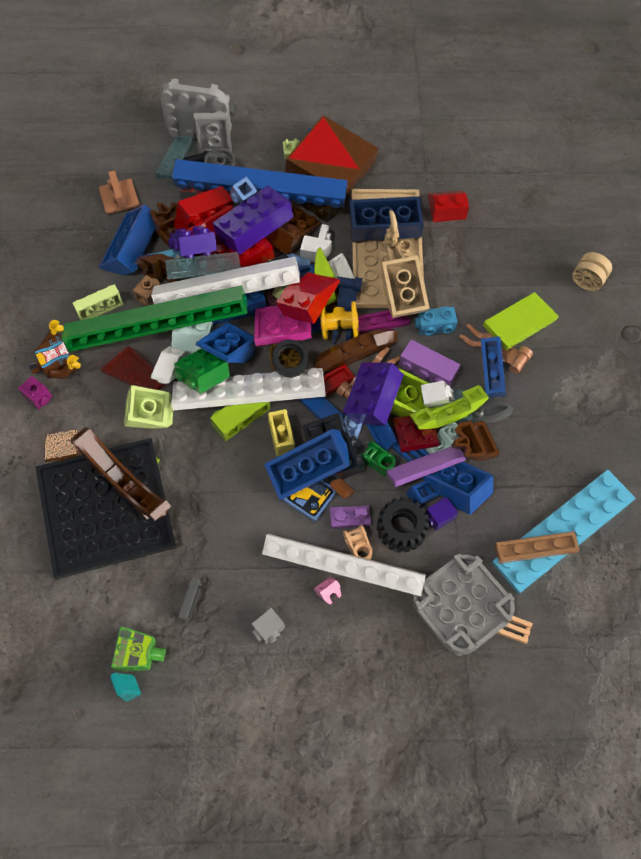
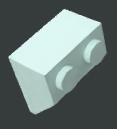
[172,321,214,357]

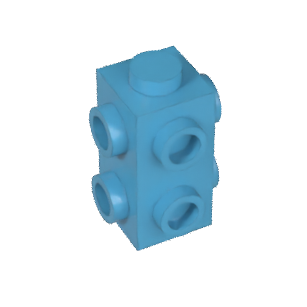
[414,306,457,336]

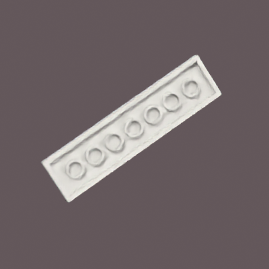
[171,368,325,410]

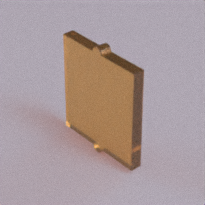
[44,429,78,462]

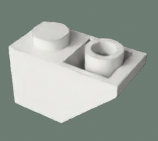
[151,346,186,384]
[421,381,455,407]

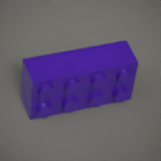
[213,186,293,255]

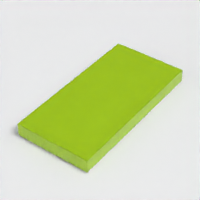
[483,292,559,351]

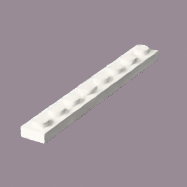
[262,534,426,596]

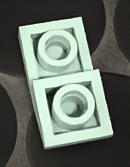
[425,422,459,454]

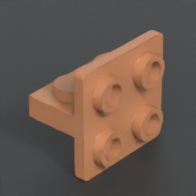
[99,170,139,214]

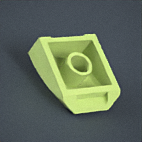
[124,385,173,428]

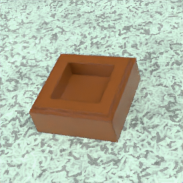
[330,478,355,498]

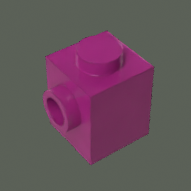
[18,376,52,410]

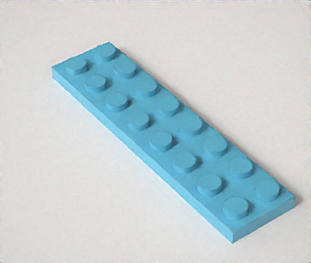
[492,470,636,594]

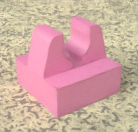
[314,577,341,604]

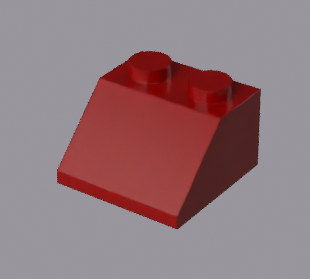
[427,190,469,222]

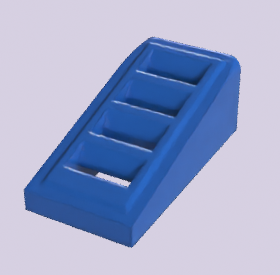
[406,481,441,507]

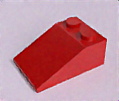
[276,272,340,324]

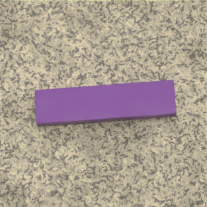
[386,446,466,487]

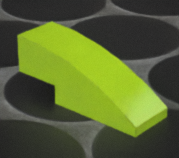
[315,247,337,306]

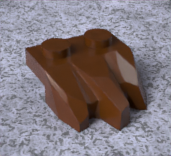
[150,202,177,247]
[135,253,182,283]
[452,421,500,461]

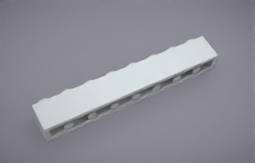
[151,256,300,304]

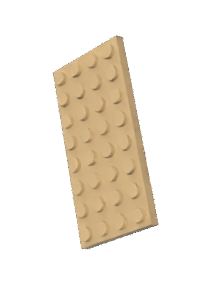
[351,189,424,308]

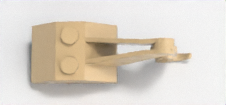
[381,210,430,318]

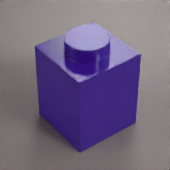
[425,497,458,531]

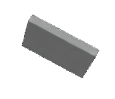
[194,112,232,153]

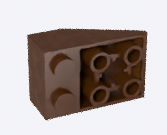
[265,206,322,254]

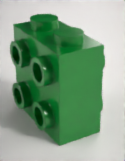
[174,348,230,394]

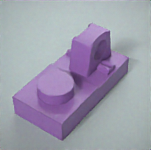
[330,505,371,529]

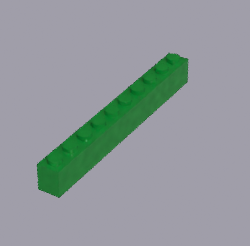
[62,285,247,352]

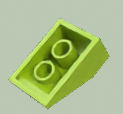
[390,368,439,417]

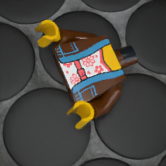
[28,320,81,379]

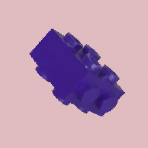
[168,226,217,258]

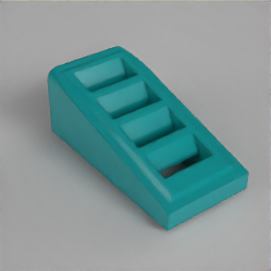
[110,673,141,702]

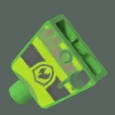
[111,627,166,672]

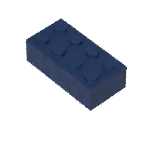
[349,196,424,241]

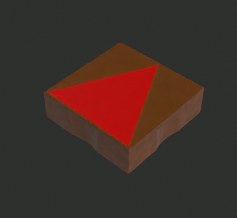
[285,115,379,198]

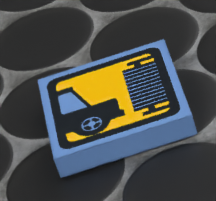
[283,480,337,523]

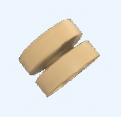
[572,252,612,291]

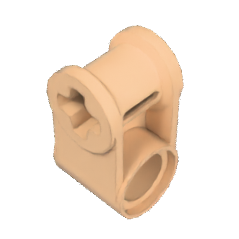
[343,524,372,560]

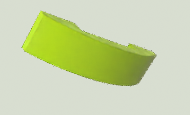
[410,385,489,429]

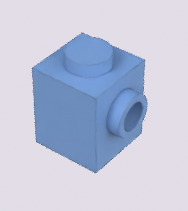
[230,176,257,205]

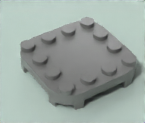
[160,79,232,140]
[412,553,515,656]

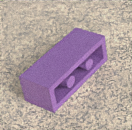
[399,340,460,386]

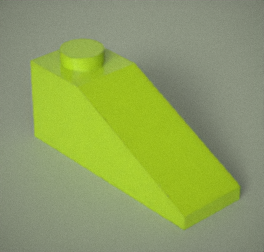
[210,402,271,442]

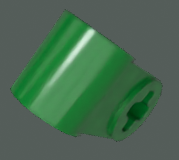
[360,441,395,476]

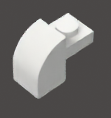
[300,224,332,262]

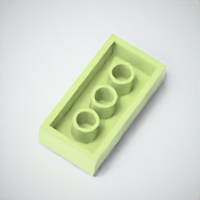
[73,284,123,320]

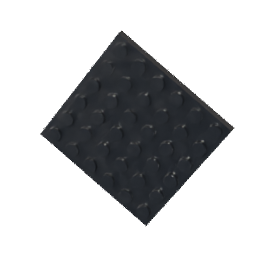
[35,438,177,580]

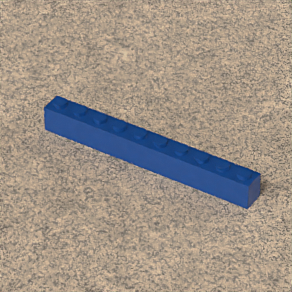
[172,159,347,208]

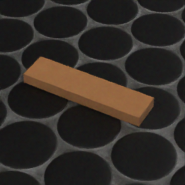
[494,531,580,564]

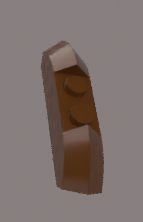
[314,328,398,374]

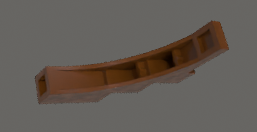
[70,427,171,520]

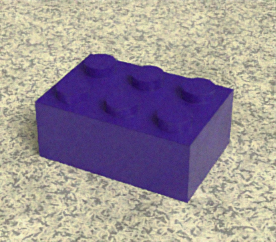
[343,362,404,425]

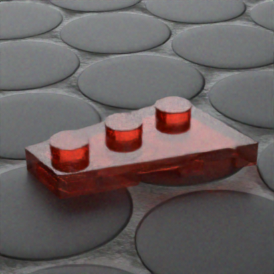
[100,346,167,390]

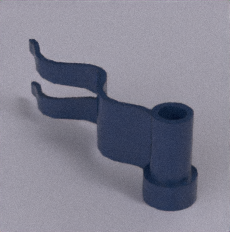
[331,276,363,344]

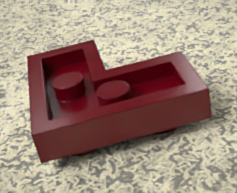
[393,415,439,453]

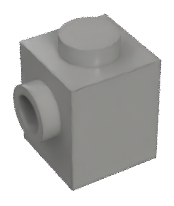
[251,608,285,644]

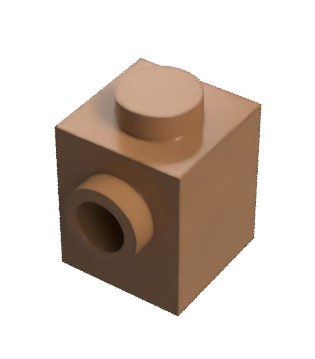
[133,275,161,306]

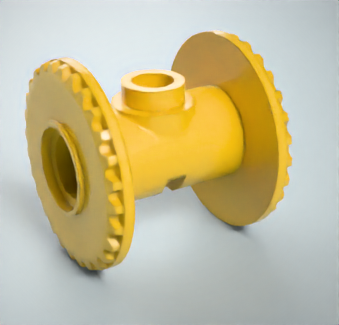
[320,301,359,340]

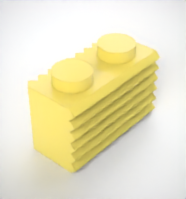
[268,409,295,456]

